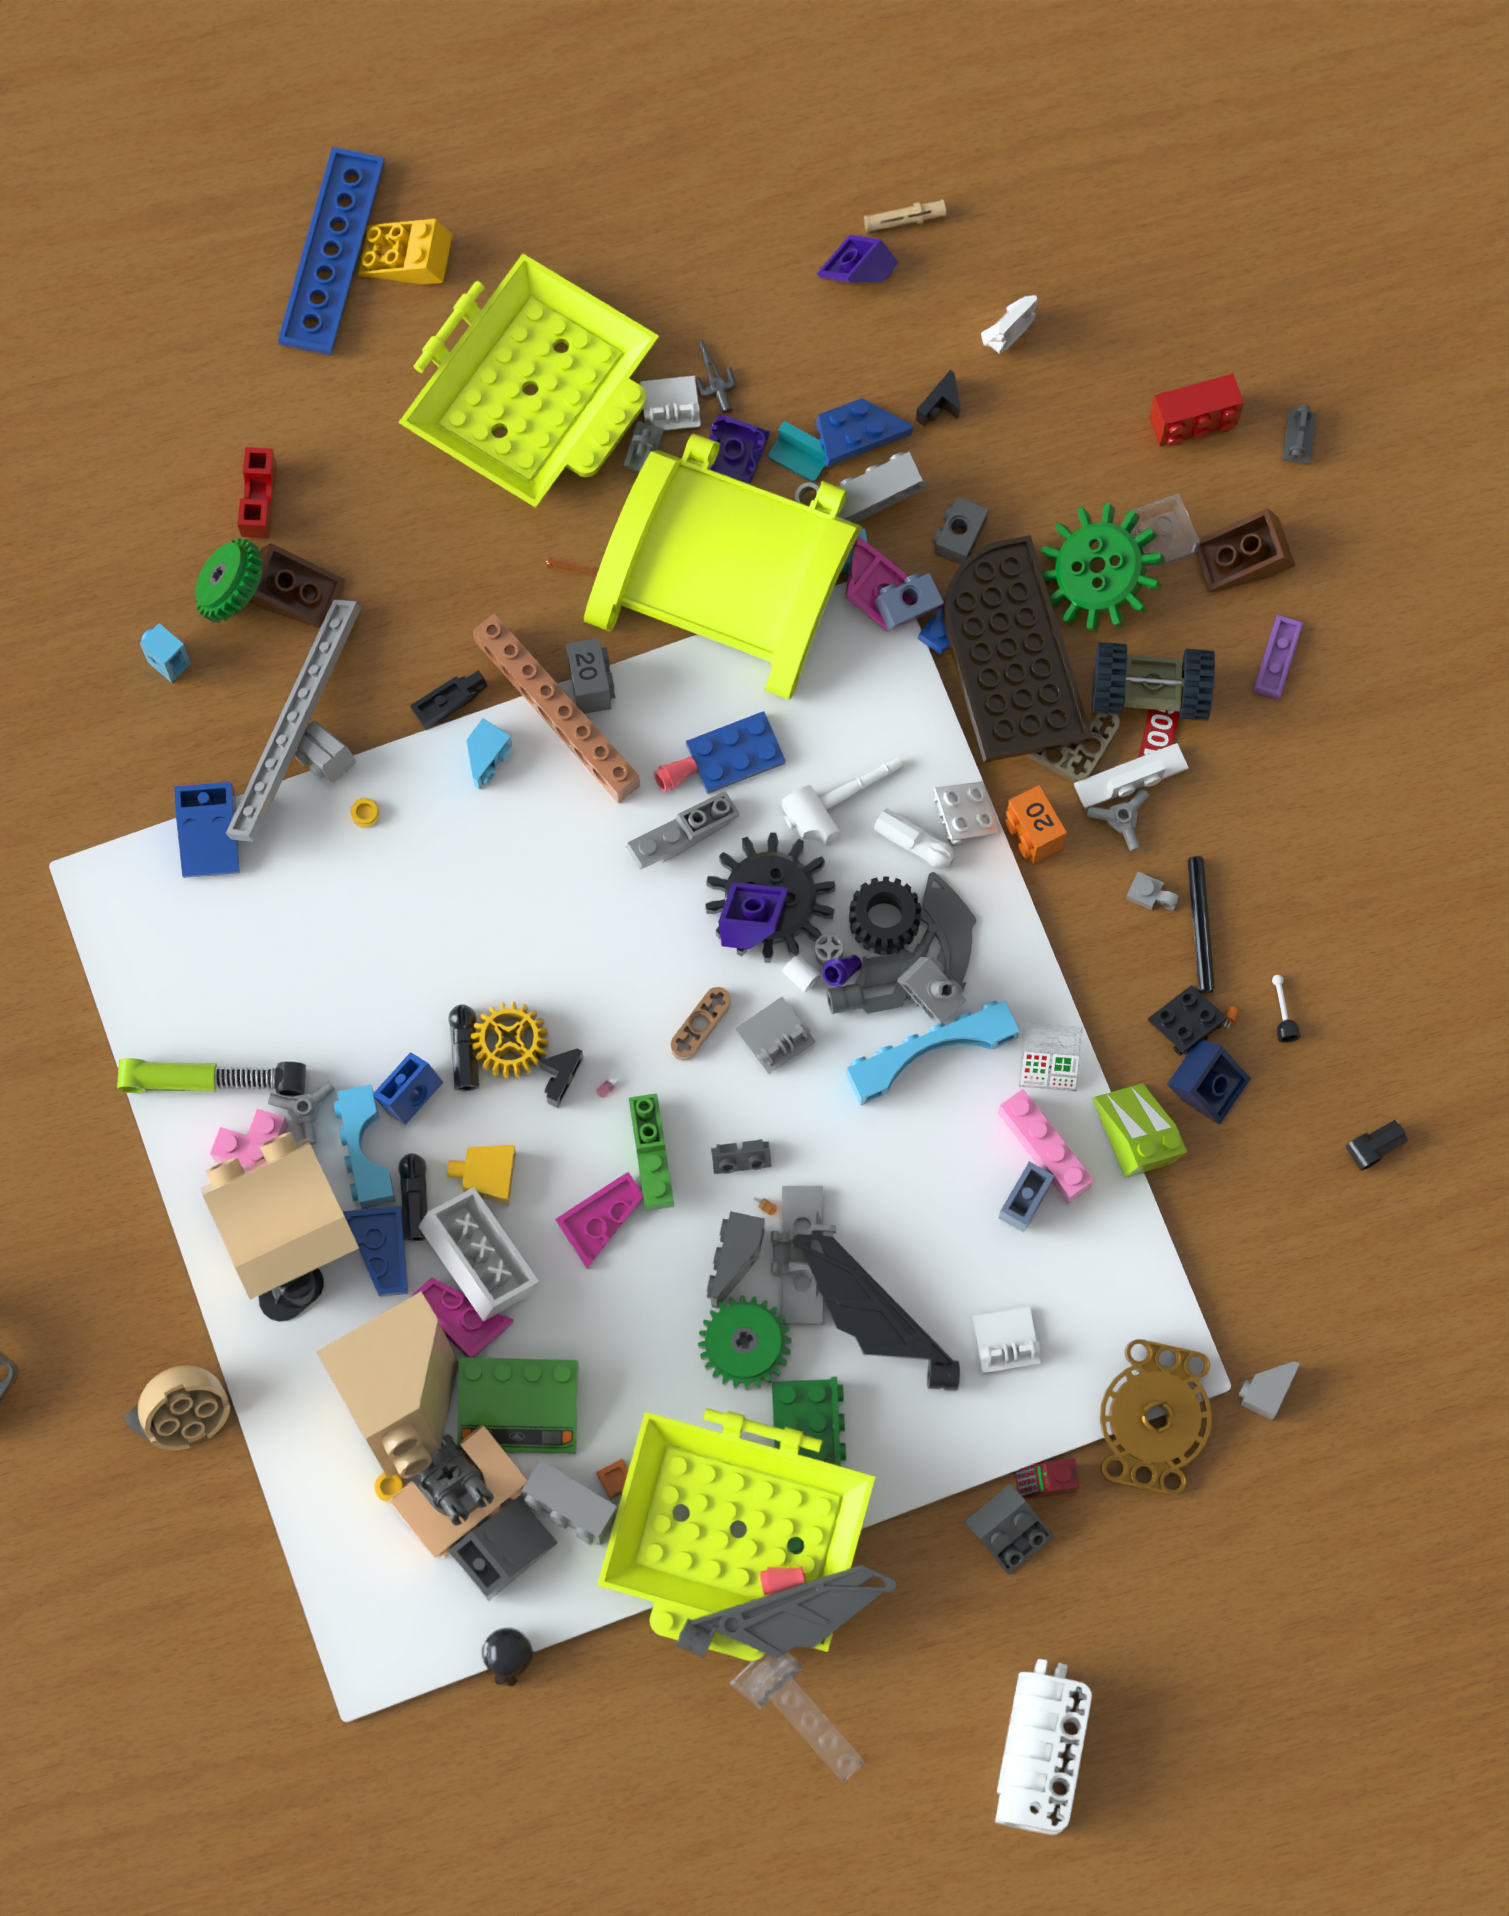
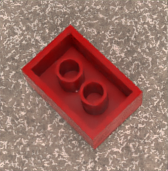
[1149,373,1244,446]

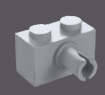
[897,957,966,1024]

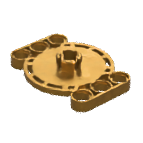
[1100,1339,1212,1495]

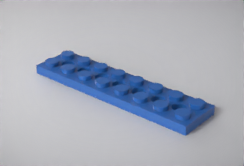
[278,147,385,356]

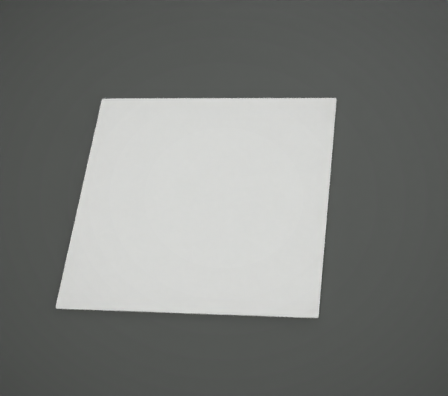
[49,582,1231,1722]

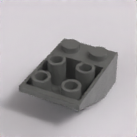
[707,1211,765,1309]
[449,1497,558,1601]

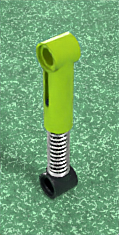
[117,1058,306,1097]

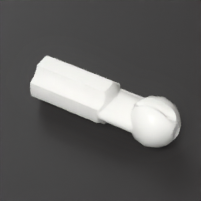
[873,808,954,869]

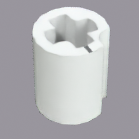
[782,955,821,992]

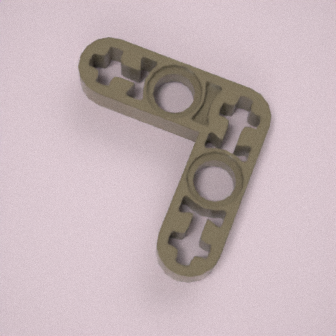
[1024,713,1120,783]

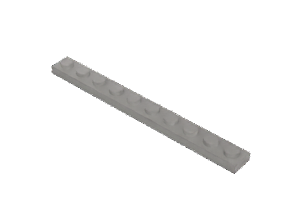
[226,600,361,842]

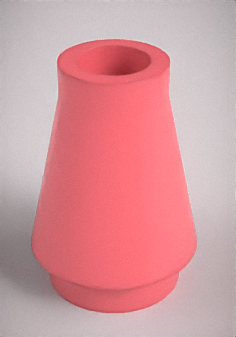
[654,756,698,792]
[760,1567,806,1595]

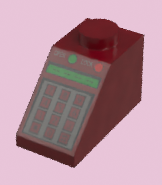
[1014,1458,1079,1499]

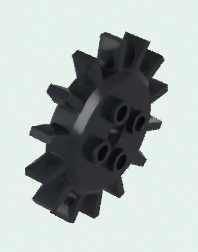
[705,832,836,963]

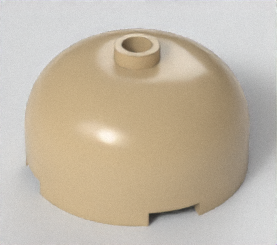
[138,1365,230,1451]

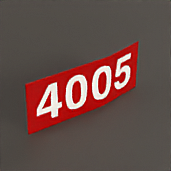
[1138,709,1179,758]

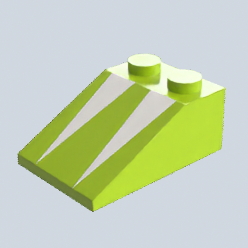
[1092,1083,1187,1178]

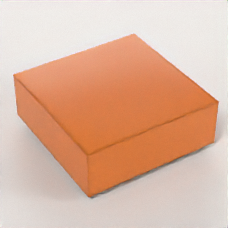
[596,1459,628,1500]

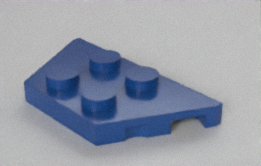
[816,398,914,467]

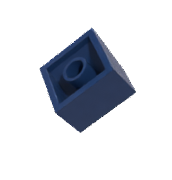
[1167,1039,1251,1124]

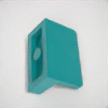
[768,421,826,483]

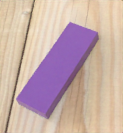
[1253,614,1304,700]

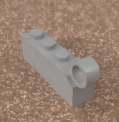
[795,452,928,523]

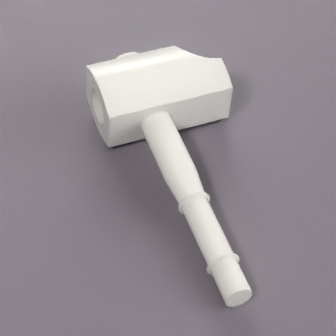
[781,757,903,845]

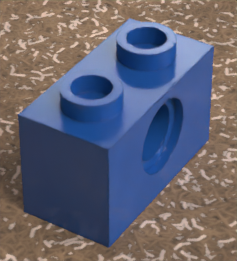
[372,1052,444,1125]

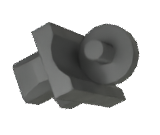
[624,421,664,473]

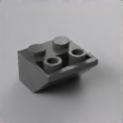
[965,1484,1054,1575]

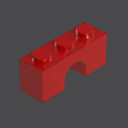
[237,447,276,538]

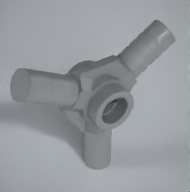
[1087,788,1149,852]
[268,1081,335,1145]

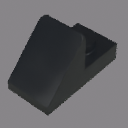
[916,370,960,426]
[539,1048,584,1108]

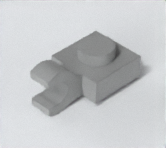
[1126,871,1179,911]

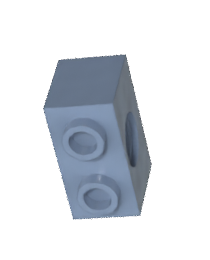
[874,573,944,631]
[999,1161,1055,1232]

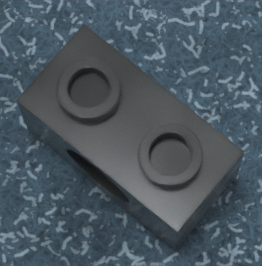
[932,497,989,565]

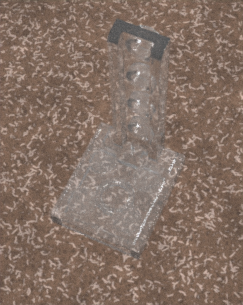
[729,1652,865,1783]

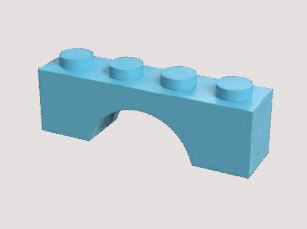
[334,1084,396,1209]

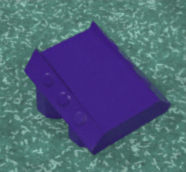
[710,415,770,483]

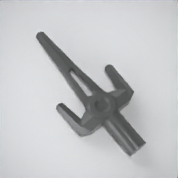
[695,340,737,414]

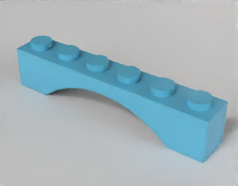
[846,1001,1020,1105]

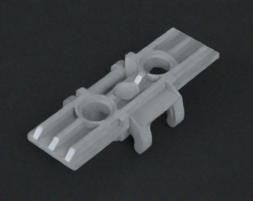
[771,1186,836,1325]

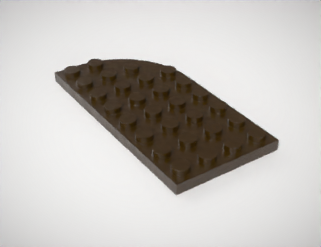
[943,535,1092,763]

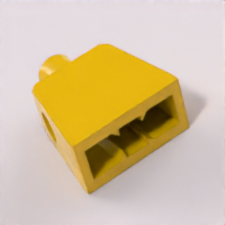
[447,1145,516,1205]

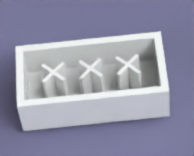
[418,1187,539,1321]

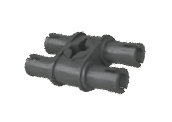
[419,1435,494,1525]

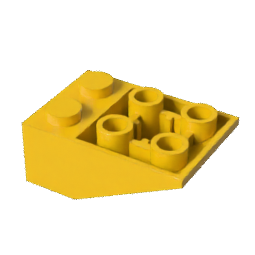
[358,219,452,285]

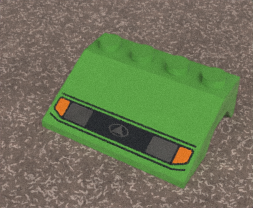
[458,1357,579,1454]

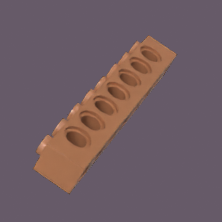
[473,613,640,803]

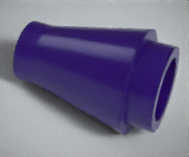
[822,955,862,986]

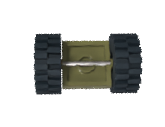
[1092,642,1215,721]

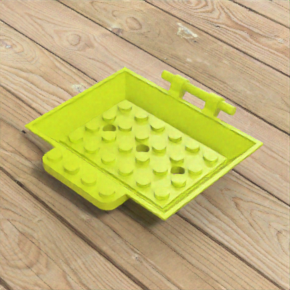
[399,254,659,508]
[597,1408,876,1661]

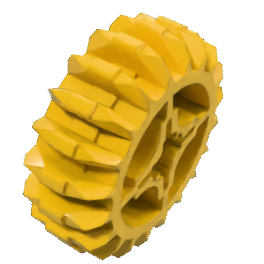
[471,1001,549,1079]

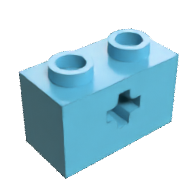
[140,623,191,683]

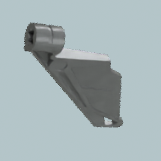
[675,1565,896,1659]

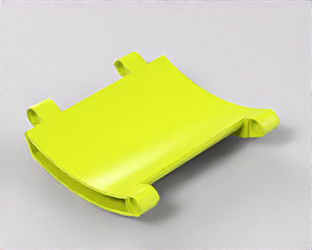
[584,433,862,700]

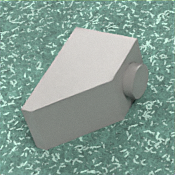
[1239,1361,1300,1421]

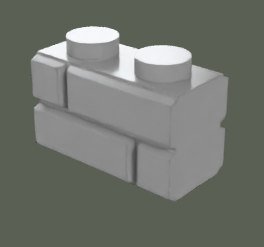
[294,721,356,783]

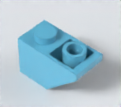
[466,718,513,789]

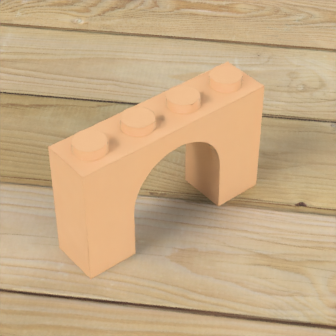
[388,1425,527,1558]

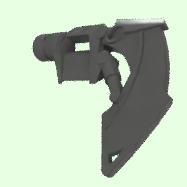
[826,872,976,1014]

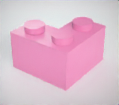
[210,1108,288,1168]

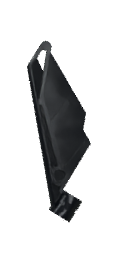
[793,1234,960,1391]

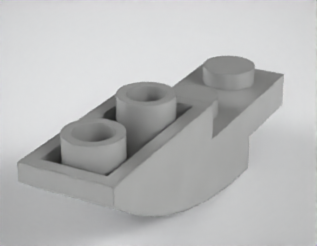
[626,791,740,870]

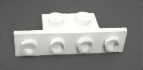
[1074,743,1189,809]

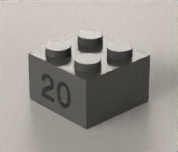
[566,638,615,714]

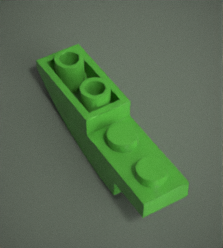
[628,1093,674,1211]

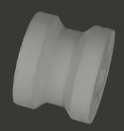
[815,933,844,966]

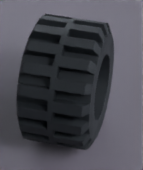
[849,876,921,954]

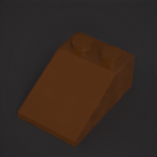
[1193,508,1295,592]
[249,543,345,629]

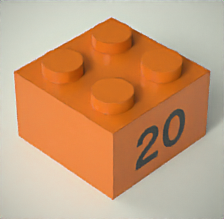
[1004,785,1067,865]

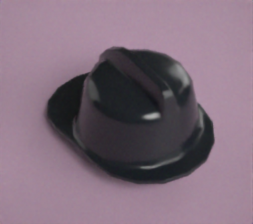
[259,1268,324,1322]

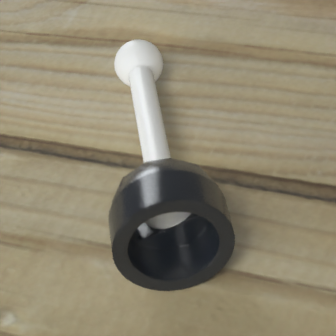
[1272,974,1301,1043]

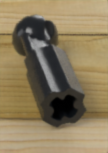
[448,1004,480,1091]
[398,1153,428,1242]

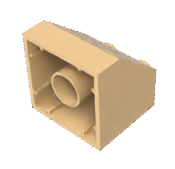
[316,1292,459,1479]

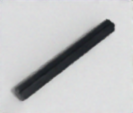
[1188,856,1215,994]

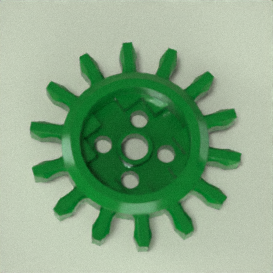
[1040,503,1165,632]

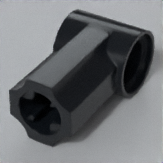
[1345,1120,1408,1171]

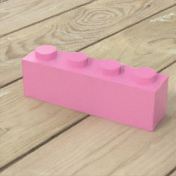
[998,1089,1094,1204]

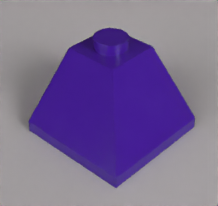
[817,235,899,283]
[718,882,788,949]

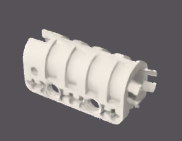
[995,1659,1091,1835]

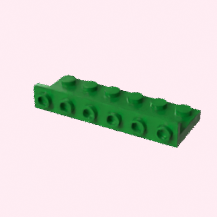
[772,1377,846,1554]

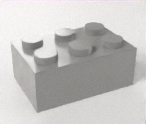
[522,1460,618,1545]

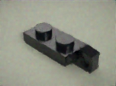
[410,670,488,730]

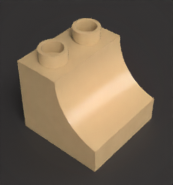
[201,1132,359,1300]

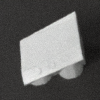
[981,295,1038,354]

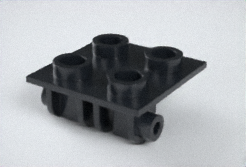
[1148,985,1227,1056]

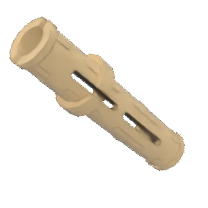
[864,199,947,233]

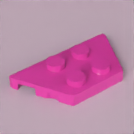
[844,537,943,632]

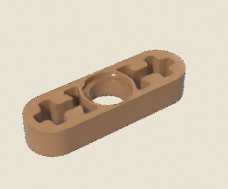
[671,987,731,1061]

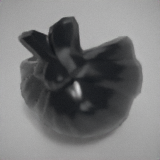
[482,1628,533,1686]

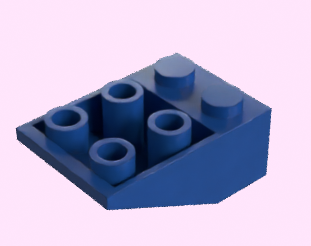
[174,782,240,878]

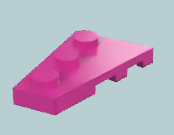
[555,1172,643,1269]
[410,1277,514,1358]

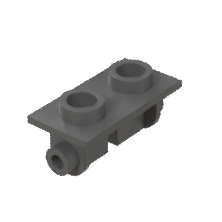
[1282,404,1317,464]
[711,1139,771,1174]

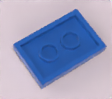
[686,711,786,794]

